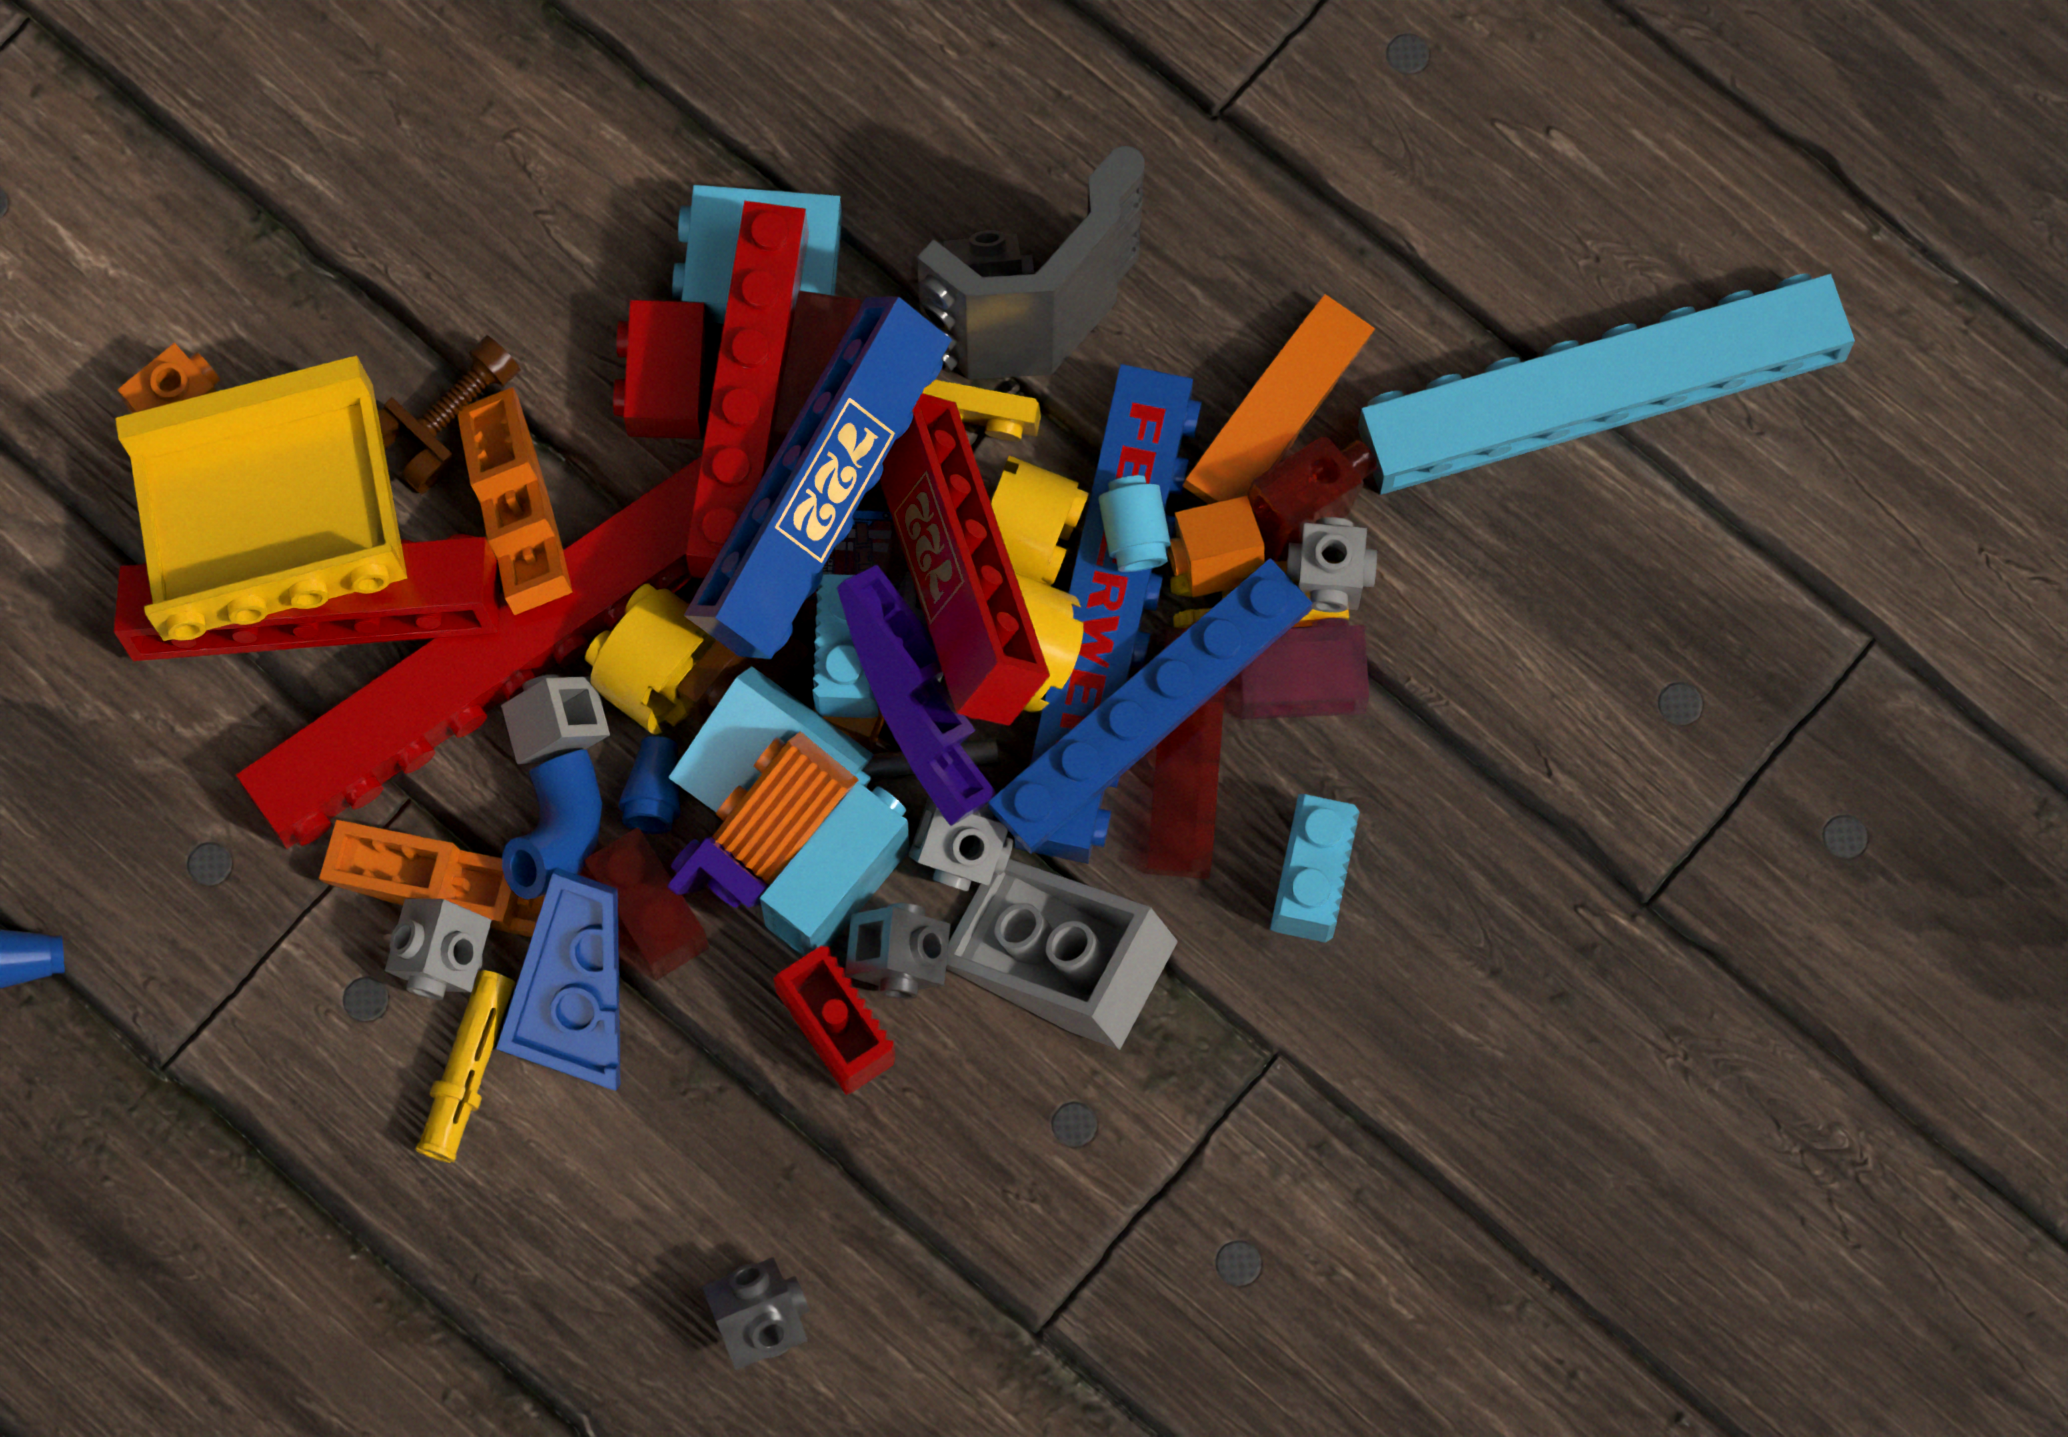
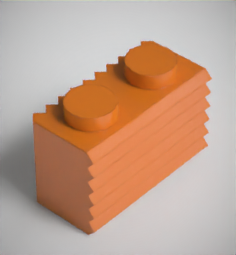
[712,731,859,885]

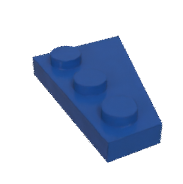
[496,868,621,1091]

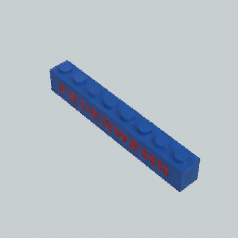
[1015,364,1202,864]

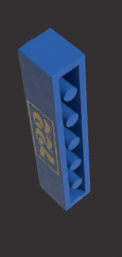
[684,297,952,659]

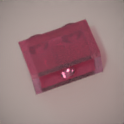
[1238,618,1369,720]

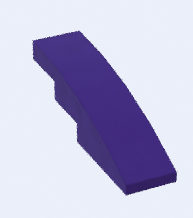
[837,565,997,827]

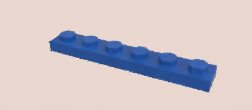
[988,558,1313,854]

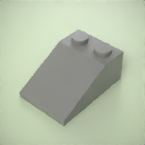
[946,859,1178,1050]

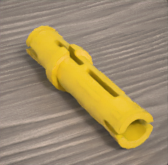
[415,970,516,1163]

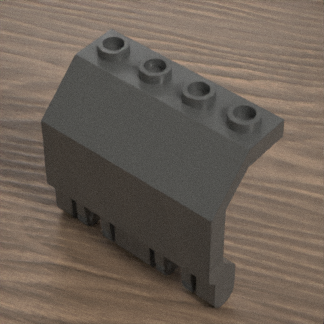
[917,146,1145,380]

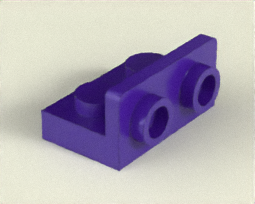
[667,837,770,908]

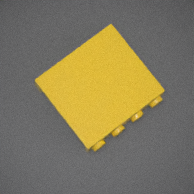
[115,355,408,641]

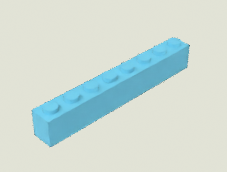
[1358,274,1855,495]

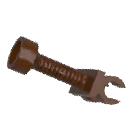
[378,335,521,495]

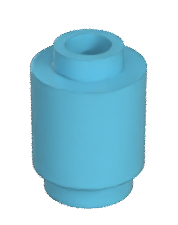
[1098,475,1171,572]

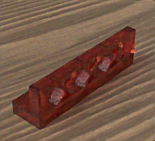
[1147,627,1225,879]

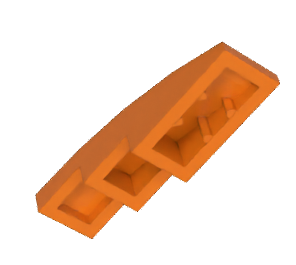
[1182,294,1375,504]
[457,387,573,615]
[319,819,545,938]

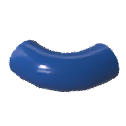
[502,749,602,899]

